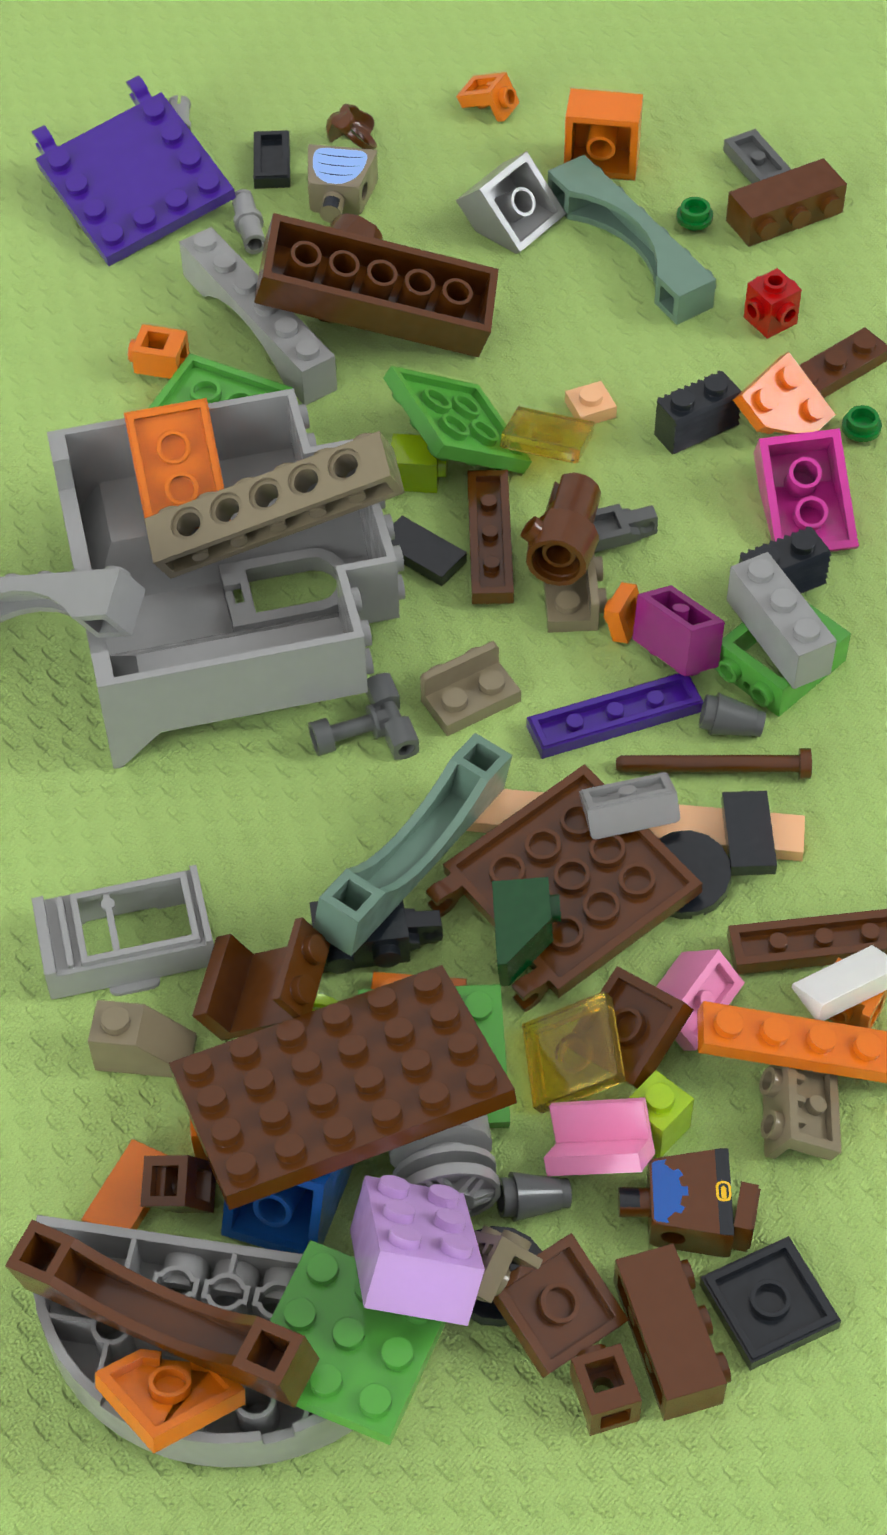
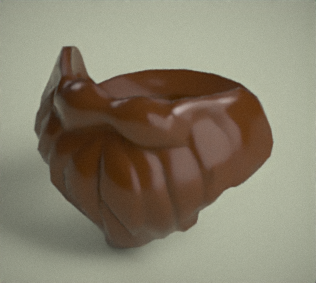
[326,103,377,150]

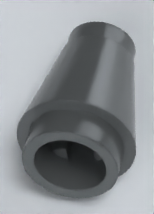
[699,692,766,737]
[496,1172,572,1222]

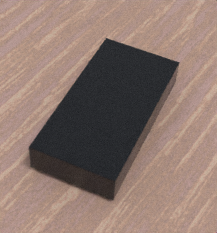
[253,130,290,189]
[391,515,467,586]
[721,790,777,876]

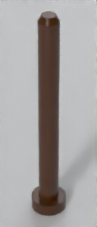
[616,748,812,779]

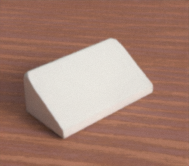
[792,945,887,1021]

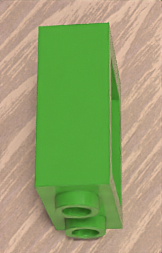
[715,602,851,717]

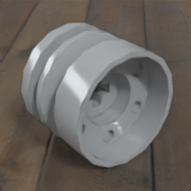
[389,1115,500,1217]

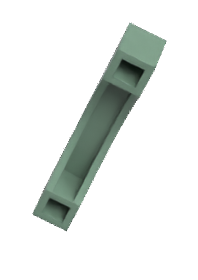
[548,155,716,325]
[314,733,513,956]

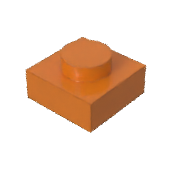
[604,582,639,644]

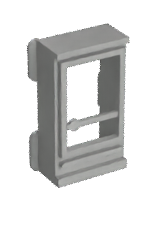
[31,865,214,1000]

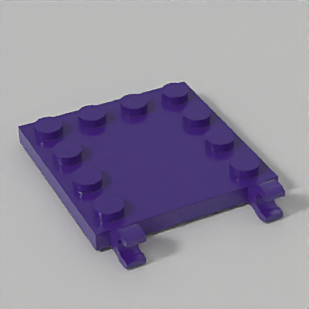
[31,75,236,266]

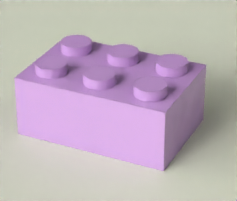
[350,1175,485,1326]

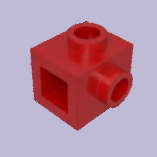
[744,268,802,339]

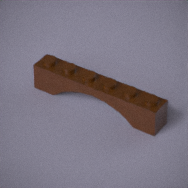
[5,1220,320,1408]

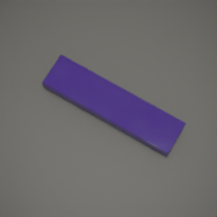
[526,673,703,759]

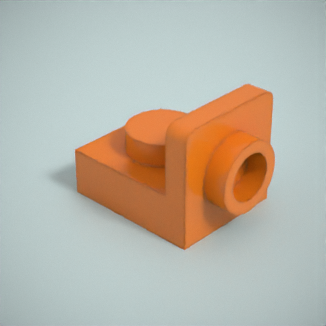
[456,72,519,122]

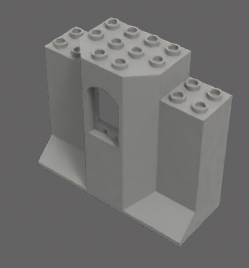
[47,388,406,769]

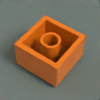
[564,88,643,180]

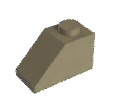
[88,1000,197,1078]

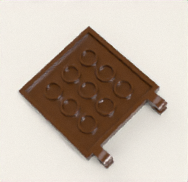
[426,764,703,1012]

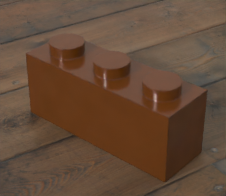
[726,158,847,247]
[613,1243,731,1421]

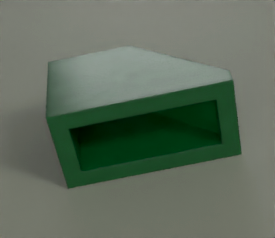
[492,877,561,987]

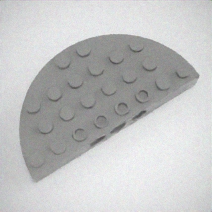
[33,1215,353,1468]

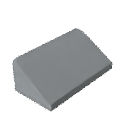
[579,772,680,839]

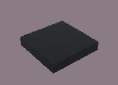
[699,1236,841,1371]

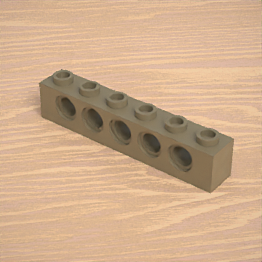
[144,431,405,579]

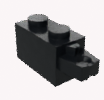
[309,900,443,974]

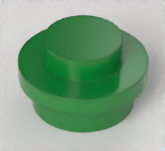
[676,197,713,231]
[841,405,882,442]

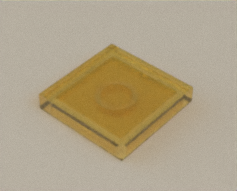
[500,406,595,464]
[522,991,626,1114]

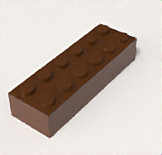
[254,213,499,358]

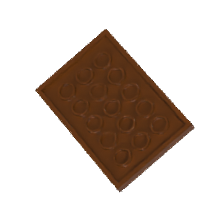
[169,965,517,1210]

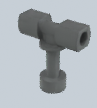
[308,673,419,760]

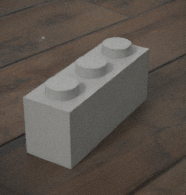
[727,552,837,689]

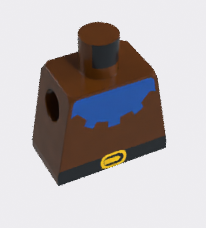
[618,1148,734,1257]

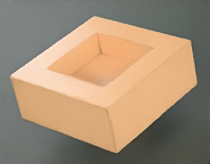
[565,381,617,428]

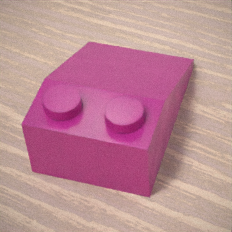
[753,428,859,552]

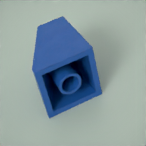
[221,1164,354,1254]

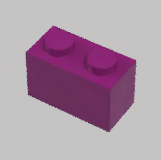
[632,585,725,676]

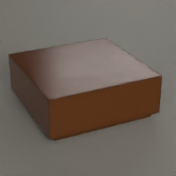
[732,1181,761,1252]

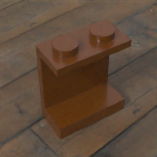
[192,917,331,1041]

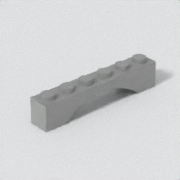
[179,227,337,405]
[0,565,146,638]

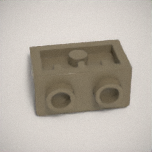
[543,554,607,633]
[420,641,521,736]
[759,1065,842,1161]
[474,1226,543,1303]

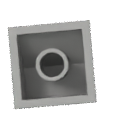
[456,151,566,254]

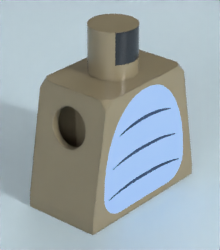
[308,144,378,223]

